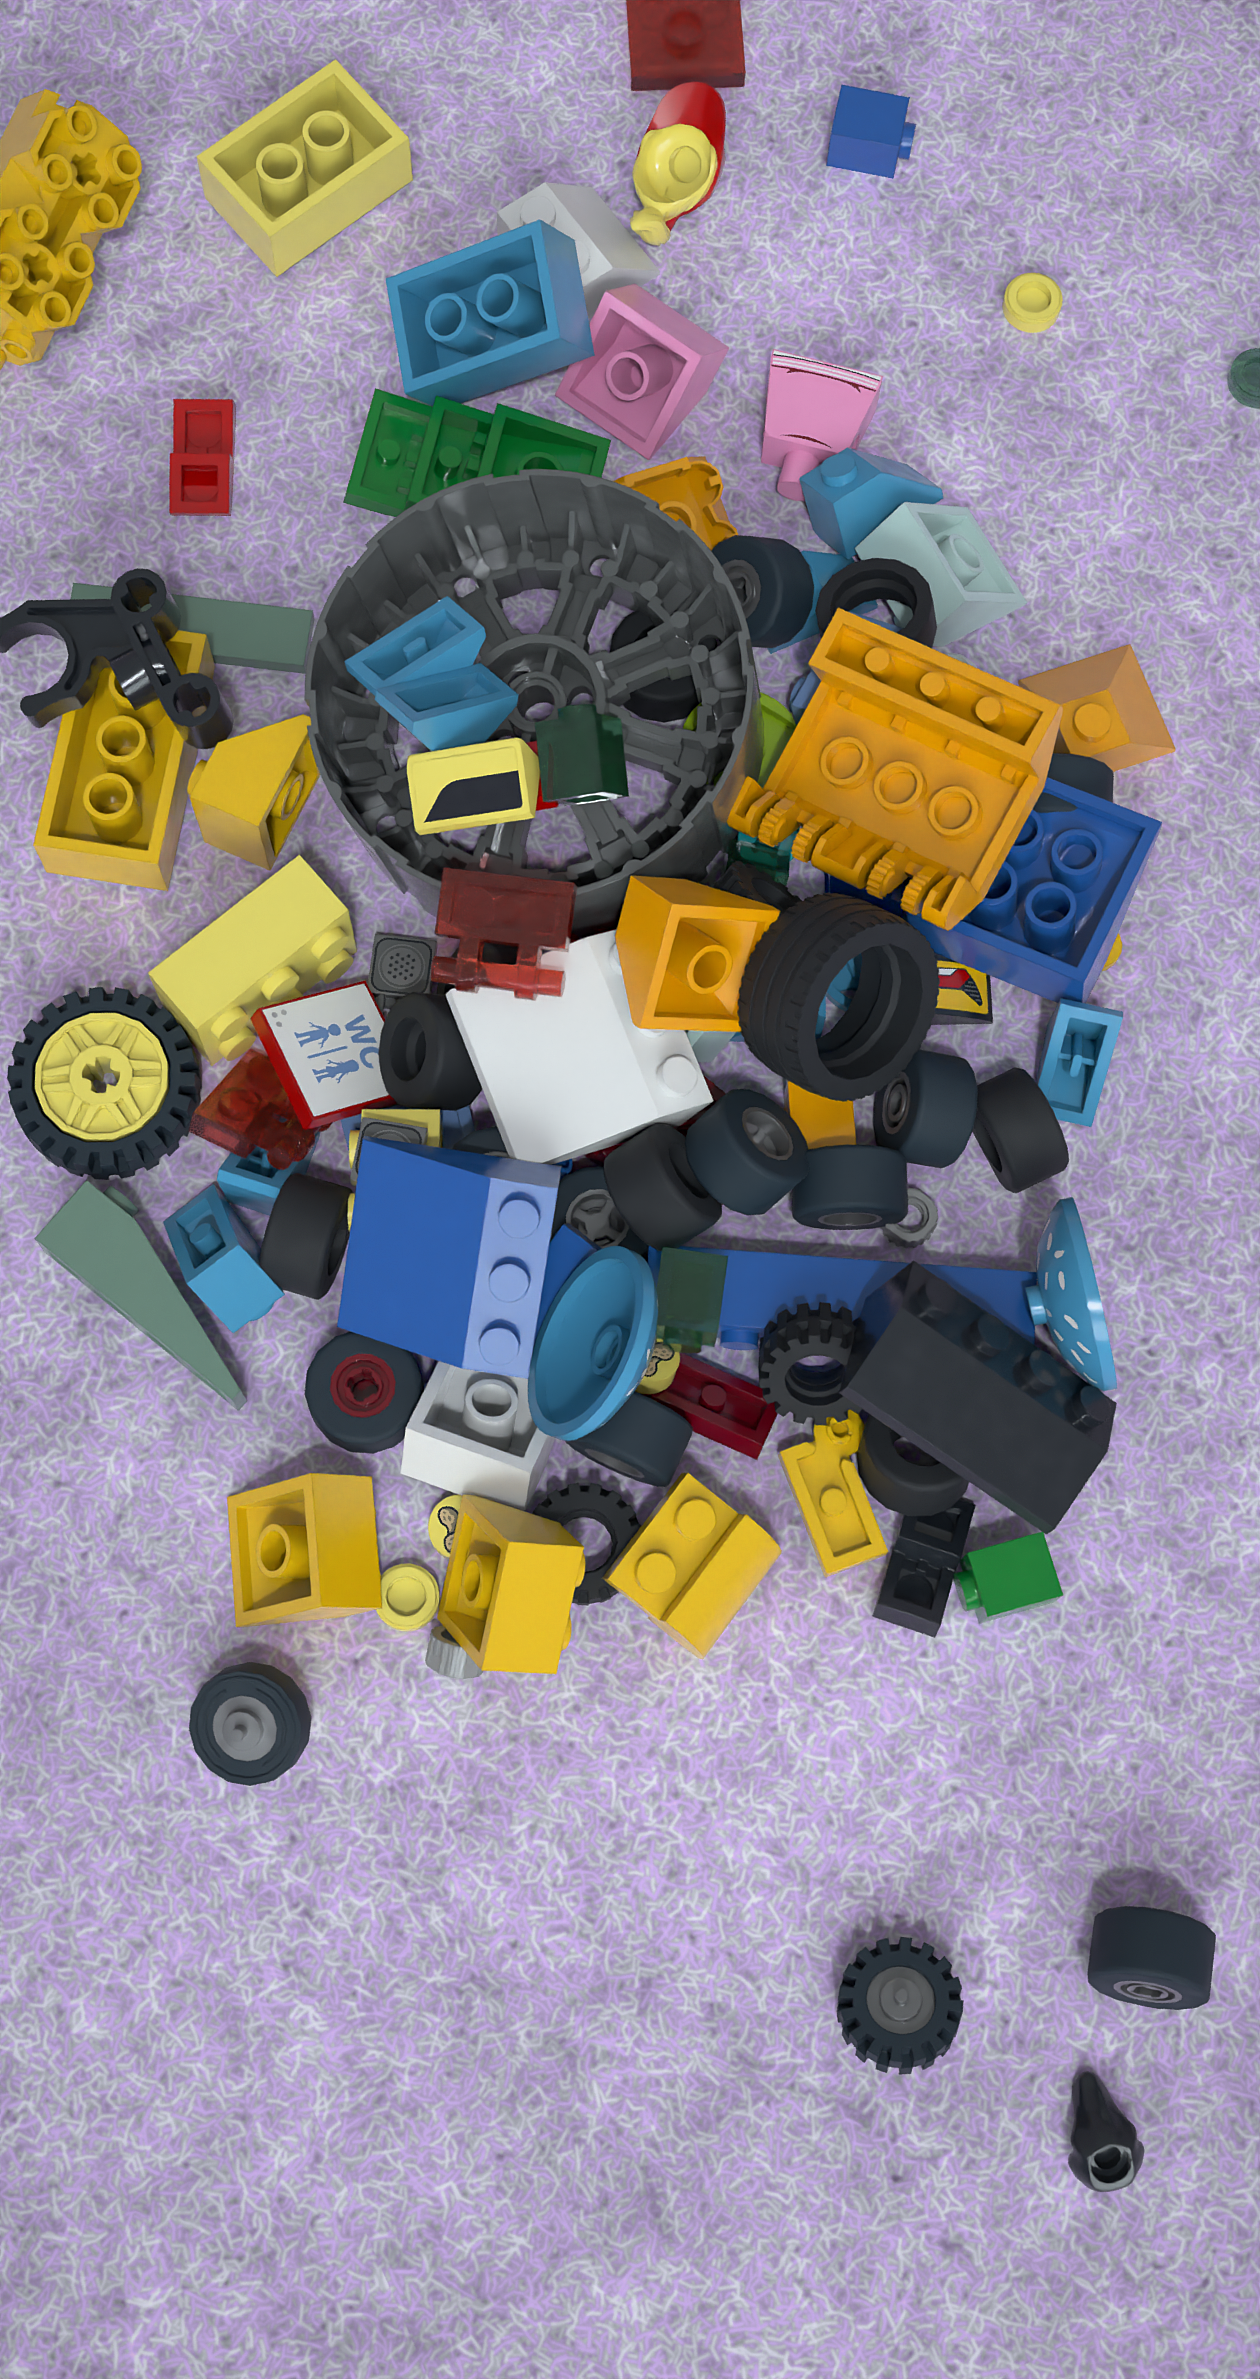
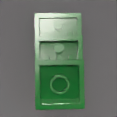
[343,388,611,517]

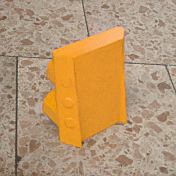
[613,456,738,550]

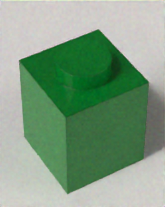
[954,1532,1063,1624]

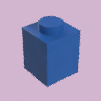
[826,84,916,179]

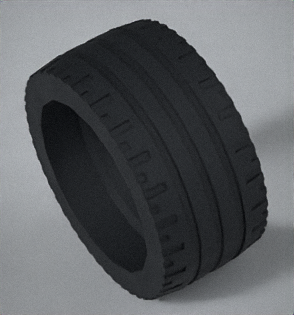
[737,893,940,1102]

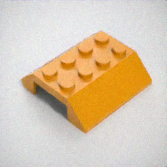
[727,608,1063,931]

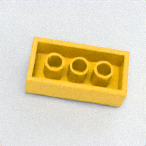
[33,630,215,891]

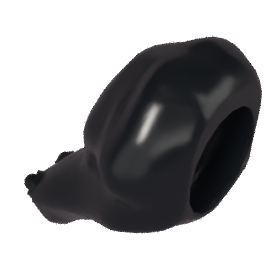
[1068,2071,1145,2192]

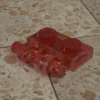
[431,868,577,1001]
[188,1048,333,1170]

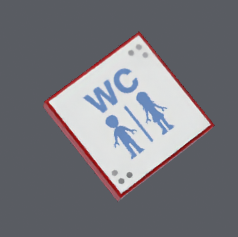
[250,981,397,1130]

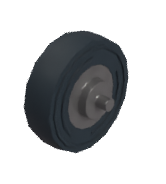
[189,1662,311,1786]

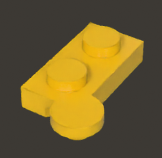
[778,1409,888,1578]

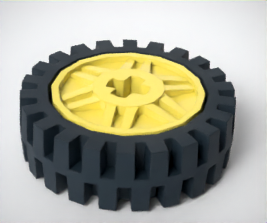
[7,987,202,1180]

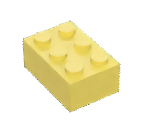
[196,59,413,277]
[148,854,357,1066]

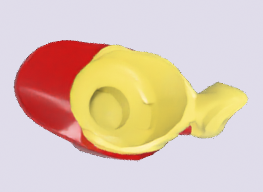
[630,81,726,246]

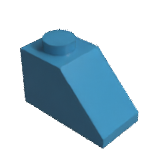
[799,447,944,560]
[163,1184,285,1333]

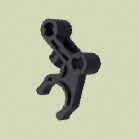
[0,568,234,749]

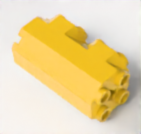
[0,89,142,370]

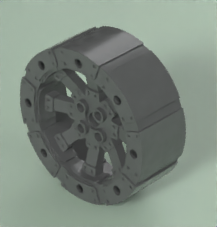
[304,469,764,947]

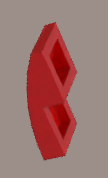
[169,399,236,516]

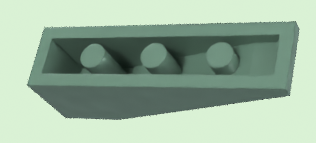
[34,1180,247,1411]

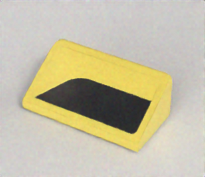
[407,738,542,835]

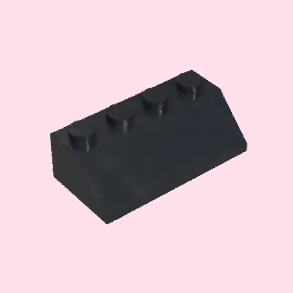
[839,1260,1117,1535]

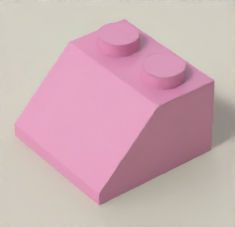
[555,284,729,460]

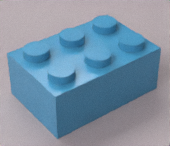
[385,219,595,406]

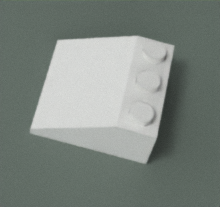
[445,929,713,1165]

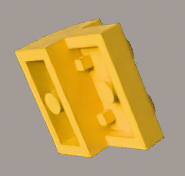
[602,1473,782,1659]

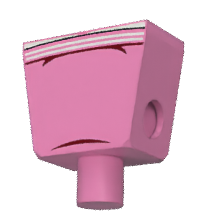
[761,349,883,501]

